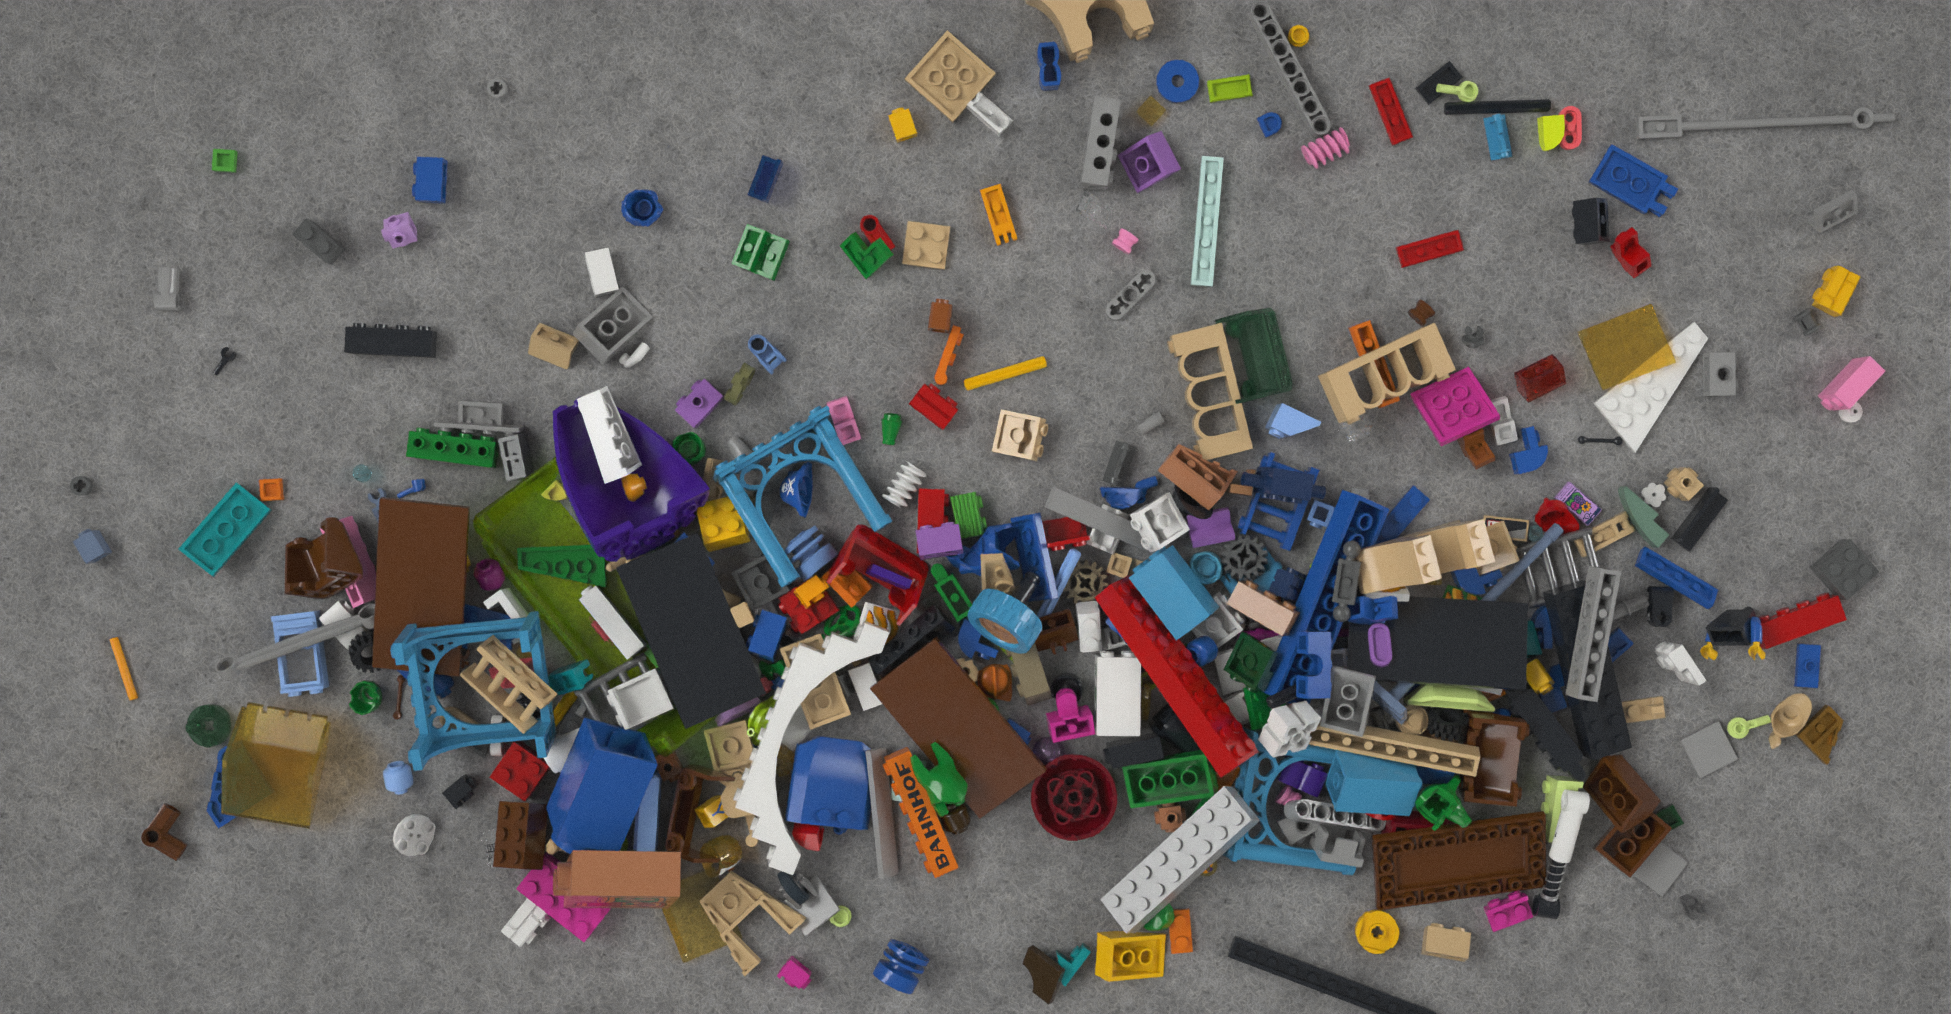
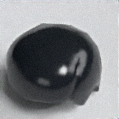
[1050,673,1084,702]

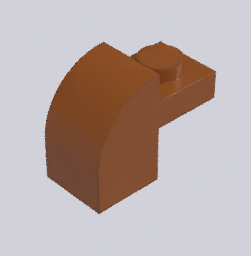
[1457,428,1495,470]

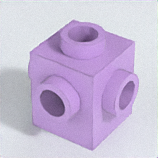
[381,212,417,249]

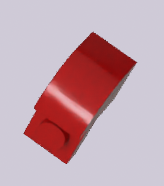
[1610,227,1651,278]

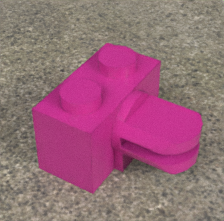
[1046,688,1095,743]

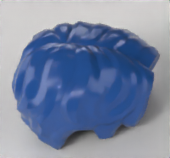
[621,189,663,227]

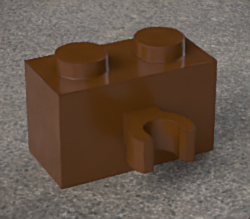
[1035,609,1079,655]

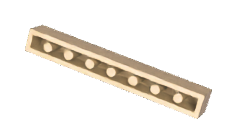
[1309,720,1480,777]

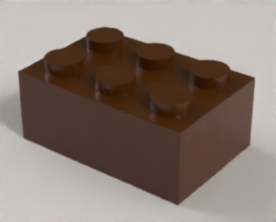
[493,801,548,870]

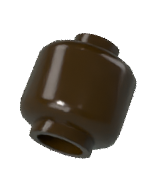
[940,803,971,835]

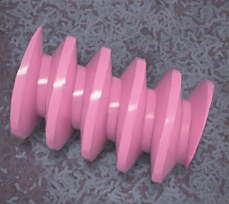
[1301,127,1350,169]

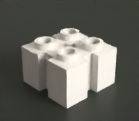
[1258,701,1321,758]

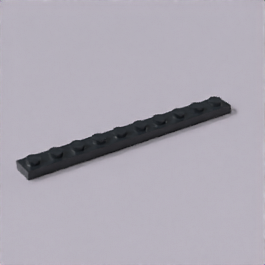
[1227,936,1436,1014]

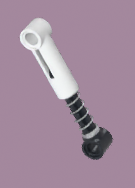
[1532,789,1590,919]

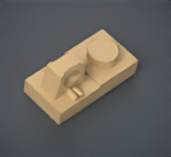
[1621,696,1666,723]

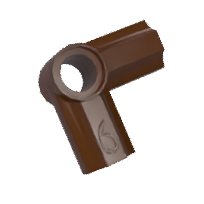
[141,803,188,861]

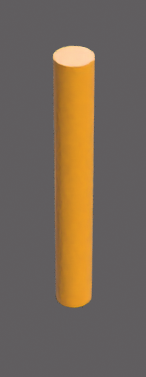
[109,637,138,701]

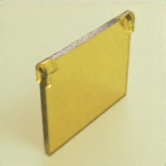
[1577,304,1676,391]
[662,867,743,963]

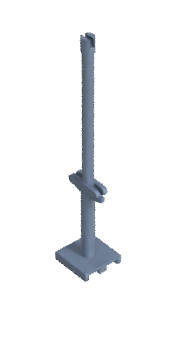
[1372,523,1564,725]

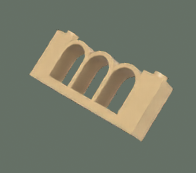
[1167,323,1253,460]
[1318,323,1456,424]

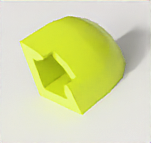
[1537,115,1565,151]

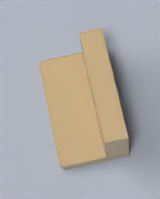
[528,323,579,369]

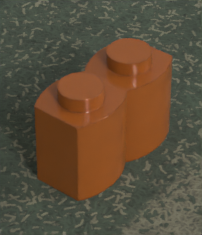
[928,299,953,333]

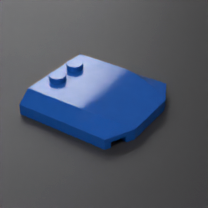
[785,736,871,830]

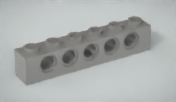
[1565,566,1621,702]

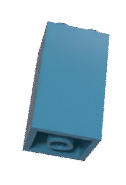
[1129,545,1220,641]
[1325,750,1422,816]

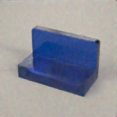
[748,155,783,203]

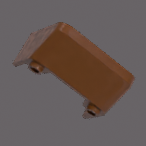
[665,764,735,863]

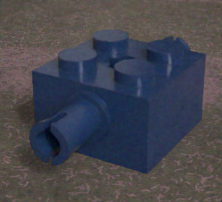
[1240,467,1326,504]

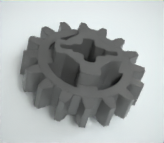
[1221,534,1268,581]

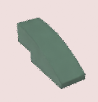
[1618,486,1669,548]

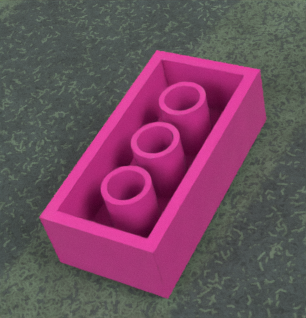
[516,852,611,942]

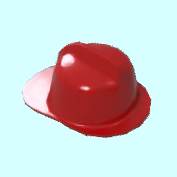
[1535,497,1579,535]

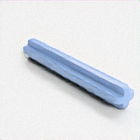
[1037,548,1081,618]

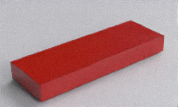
[1369,77,1413,146]
[1396,230,1464,268]

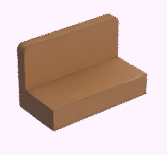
[1225,469,1256,496]

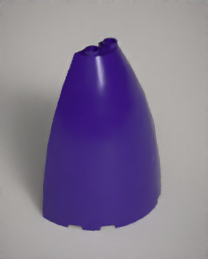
[553,396,710,562]

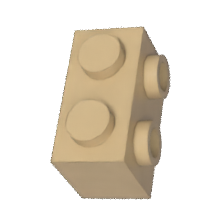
[1421,923,1471,962]

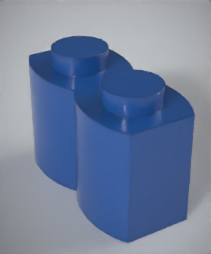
[1037,42,1061,91]

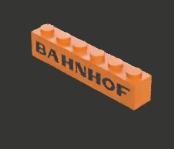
[882,747,959,878]

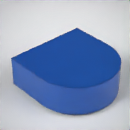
[1257,112,1282,138]

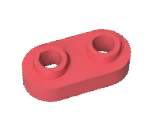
[1558,106,1582,150]

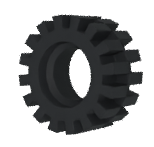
[348,630,381,673]
[1427,707,1469,741]

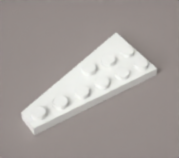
[1594,322,1708,453]

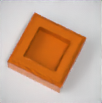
[259,478,284,501]

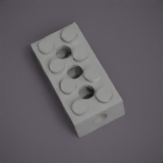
[1079,96,1124,192]

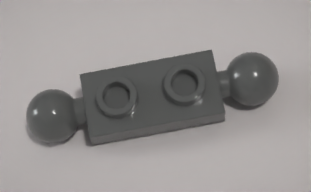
[1332,541,1362,622]

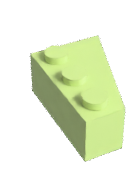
[1541,775,1584,842]

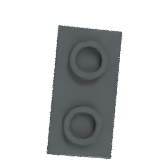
[1102,440,1136,487]

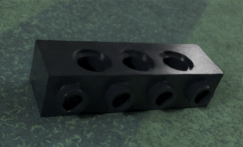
[868,605,955,678]

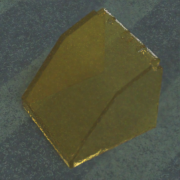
[221,702,331,829]

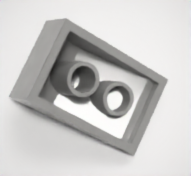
[573,286,653,365]
[1320,666,1376,737]

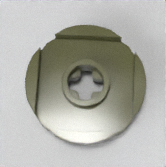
[724,362,756,406]

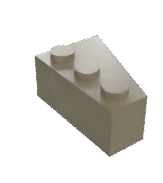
[1005,643,1052,706]

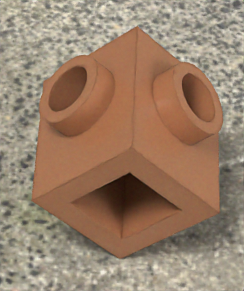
[1154,802,1186,832]

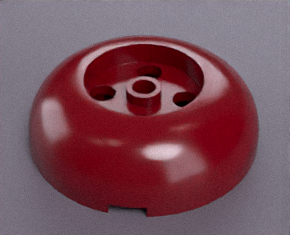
[1031,754,1117,841]

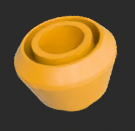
[621,474,647,502]

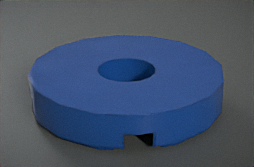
[1156,60,1199,103]

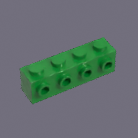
[406,428,499,468]

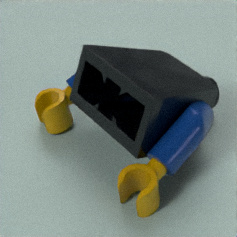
[1700,607,1766,660]

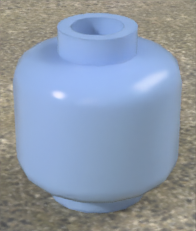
[383,761,414,795]

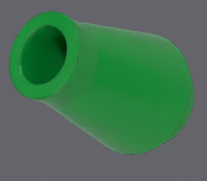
[881,413,902,445]

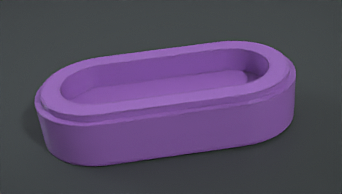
[1368,623,1392,667]

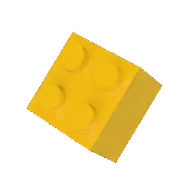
[697,496,751,552]

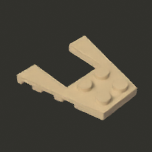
[699,871,806,976]

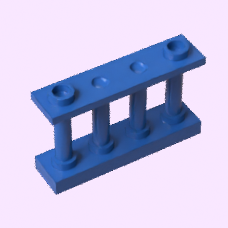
[1238,452,1320,551]

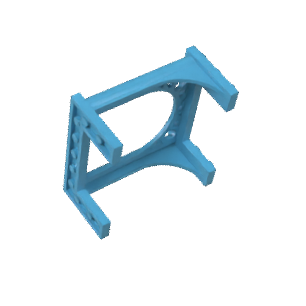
[390,611,557,771]

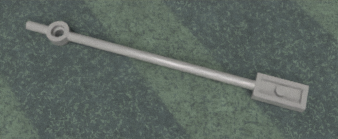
[1636,107,1896,140]

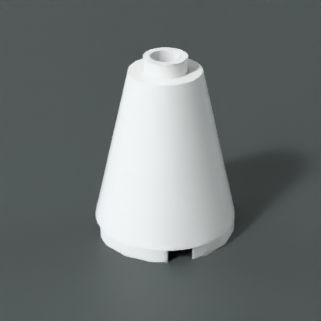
[544,728,580,774]

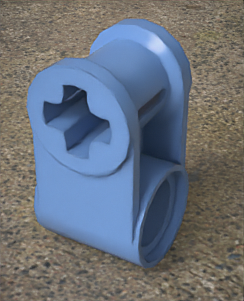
[748,334,787,375]

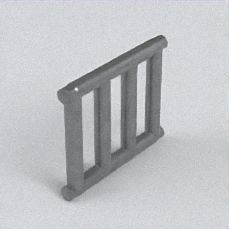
[1516,527,1599,608]
[574,653,675,731]

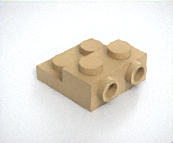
[992,409,1048,461]

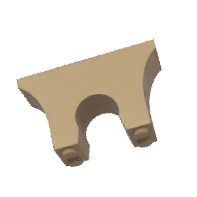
[1025,0,1154,63]
[1355,519,1495,594]

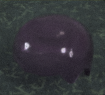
[1032,737,1066,769]

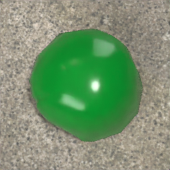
[349,680,382,715]

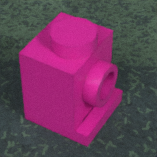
[777,956,812,990]

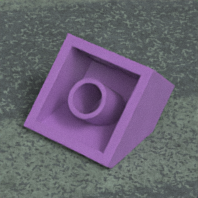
[1117,131,1181,193]

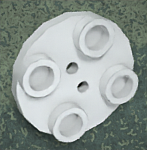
[393,814,436,856]

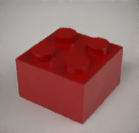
[489,741,550,802]

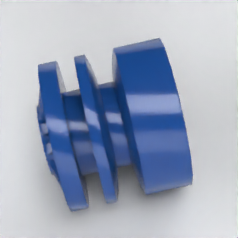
[873,939,929,994]

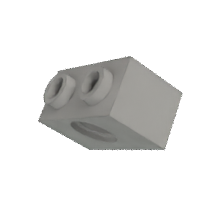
[1703,352,1739,397]
[1275,799,1325,845]

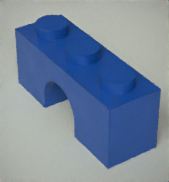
[1296,631,1332,699]

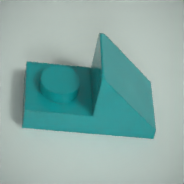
[1056,943,1091,986]

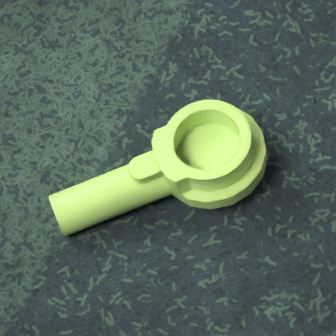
[1436,81,1478,102]
[1727,715,1771,739]
[829,905,852,927]

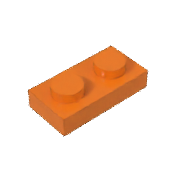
[1169,908,1193,954]

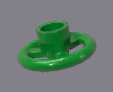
[824,605,862,637]

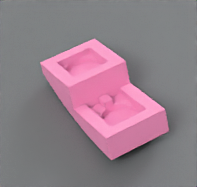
[827,396,861,445]

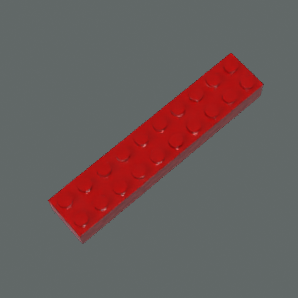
[1094,574,1259,778]

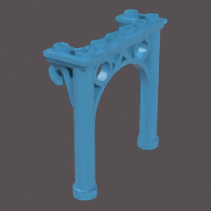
[713,406,893,588]
[1223,727,1356,876]

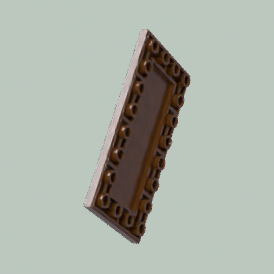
[372,497,470,677]
[870,637,1047,819]
[1372,811,1546,910]

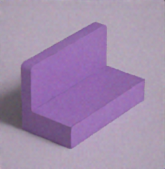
[1187,507,1235,548]

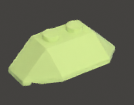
[1404,684,1495,712]

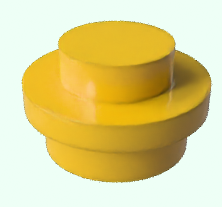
[1288,25,1309,47]

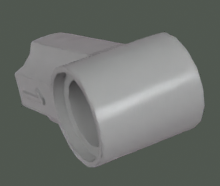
[154,268,182,311]

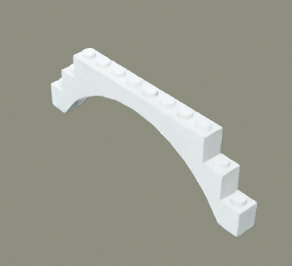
[733,621,890,875]

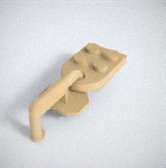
[704,719,760,847]

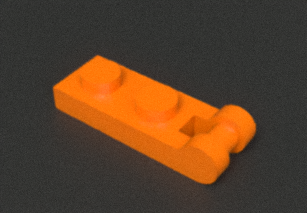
[934,325,964,385]

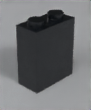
[1103,732,1164,769]

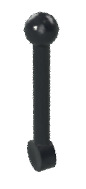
[1578,436,1623,445]

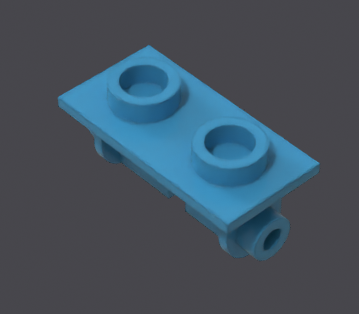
[1483,114,1512,161]

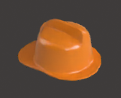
[977,664,1012,702]

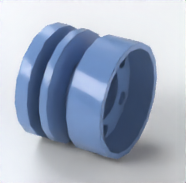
[784,526,839,582]

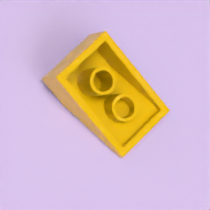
[1095,931,1166,982]

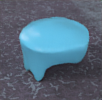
[1189,551,1224,585]

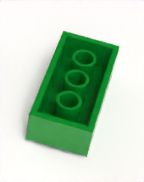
[1122,750,1219,808]

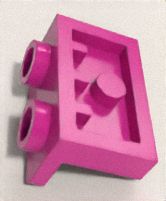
[1483,891,1533,932]

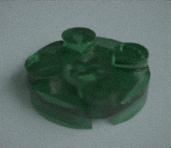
[185,704,232,748]

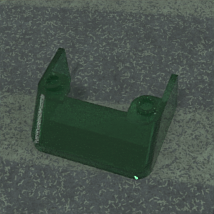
[1215,308,1293,404]

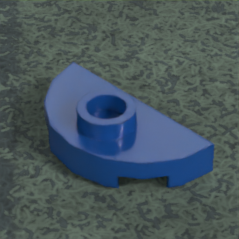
[1100,487,1142,510]

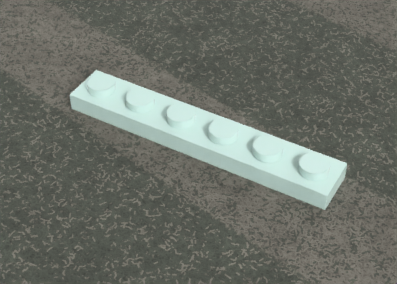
[1190,156,1224,287]

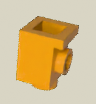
[794,575,829,609]

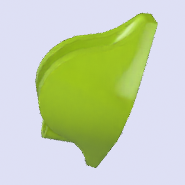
[747,695,776,746]

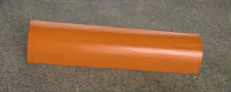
[1348,320,1400,408]

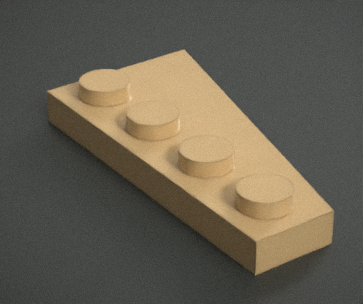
[980,553,1016,595]

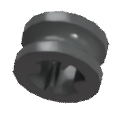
[70,476,93,496]

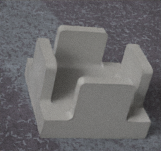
[1310,825,1365,868]

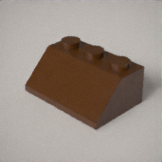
[1583,755,1661,833]
[1592,812,1672,878]

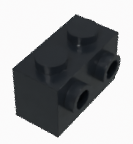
[1572,197,1610,245]

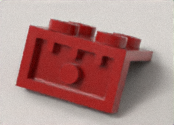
[1042,517,1090,551]

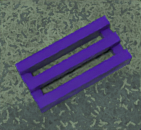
[865,564,912,590]

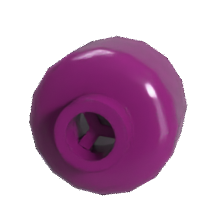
[473,559,506,591]

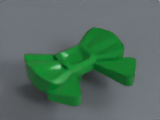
[759,660,786,681]

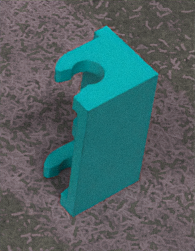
[548,659,593,696]

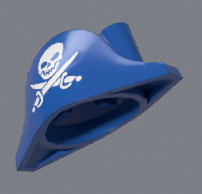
[780,462,813,518]

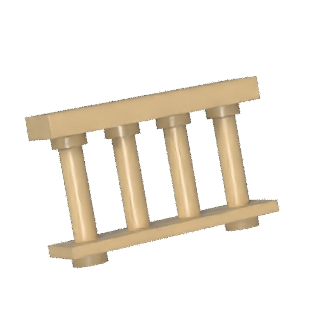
[460,635,557,734]

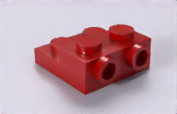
[778,574,840,634]

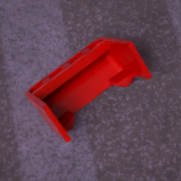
[826,524,929,626]

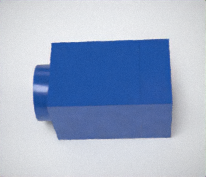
[546,718,658,854]

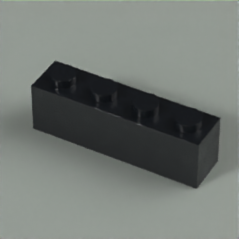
[344,323,437,358]

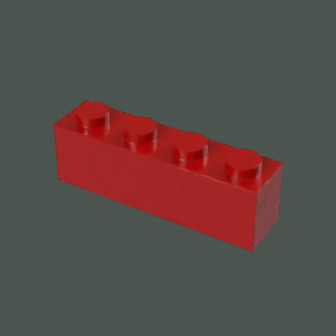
[1758,592,1847,649]

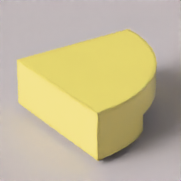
[541,479,567,501]

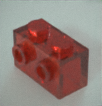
[1514,354,1566,403]

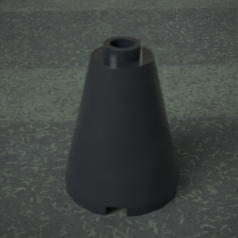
[1149,703,1201,752]

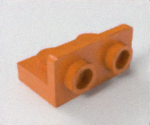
[822,568,873,608]

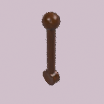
[393,675,406,720]

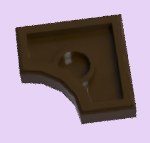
[1022,945,1065,1005]

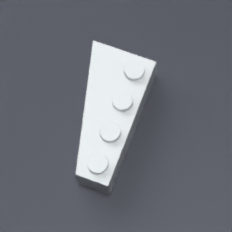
[577,386,642,484]

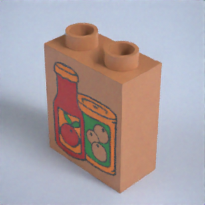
[553,850,681,909]

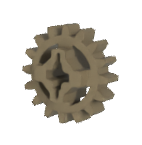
[1063,559,1108,604]

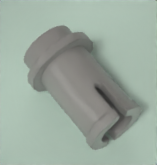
[1136,411,1165,436]

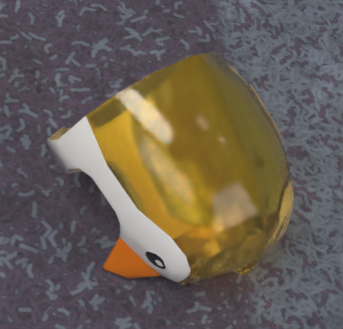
[700,835,743,878]

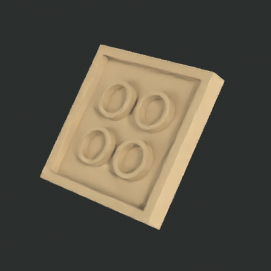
[905,30,996,123]

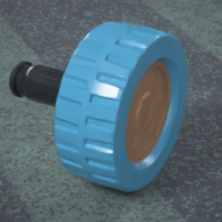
[967,571,1042,654]

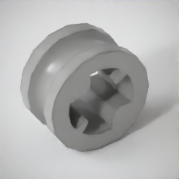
[487,78,508,99]

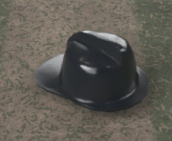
[1172,484,1213,519]

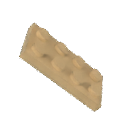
[780,633,851,730]

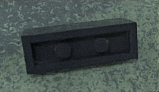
[1671,487,1728,552]

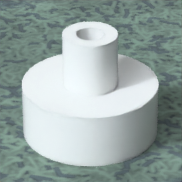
[1839,402,1863,423]

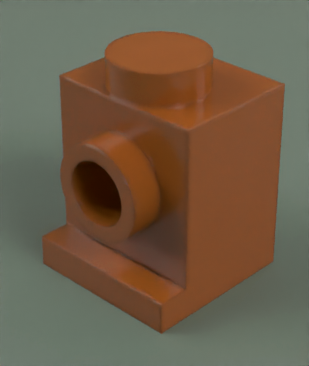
[655,747,684,783]

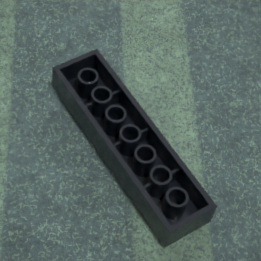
[1543,580,1632,760]

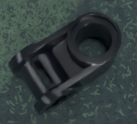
[1647,586,1674,627]

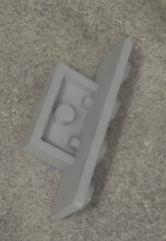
[433,400,524,436]

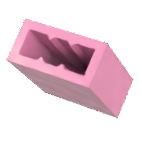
[1818,356,1885,411]

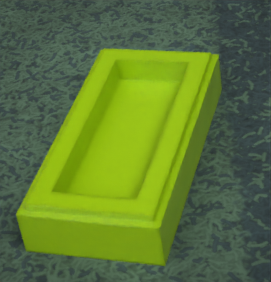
[1207,74,1253,103]

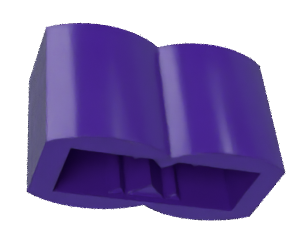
[1276,756,1328,798]

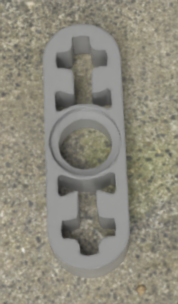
[1105,270,1155,320]

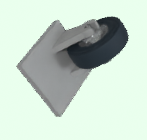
[777,871,840,936]

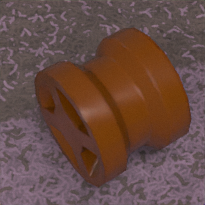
[1408,299,1435,326]

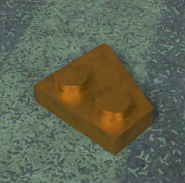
[1795,705,1844,765]

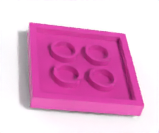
[1410,367,1500,447]

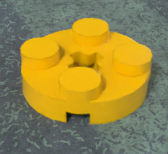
[1355,910,1399,954]

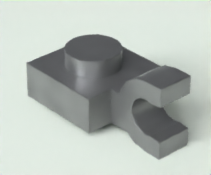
[1679,894,1711,921]

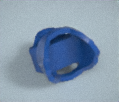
[946,523,1020,576]

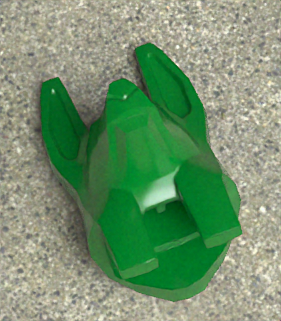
[910,742,968,817]
[1415,775,1472,831]

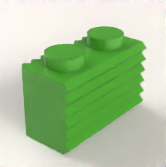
[950,492,987,539]

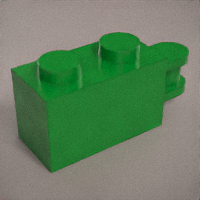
[931,563,972,622]

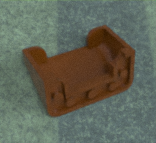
[285,517,363,599]
[1459,710,1530,807]

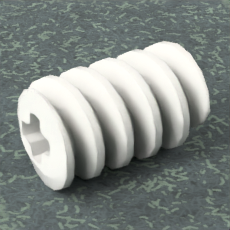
[882,460,927,508]

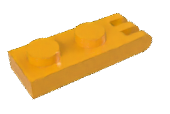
[980,184,1018,246]

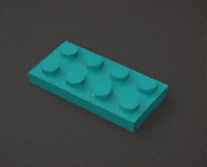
[178,482,272,577]

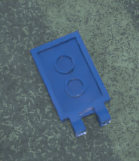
[1589,144,1678,217]

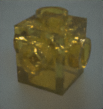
[776,745,795,777]

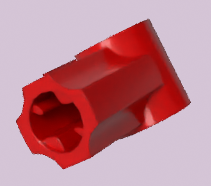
[860,215,896,250]

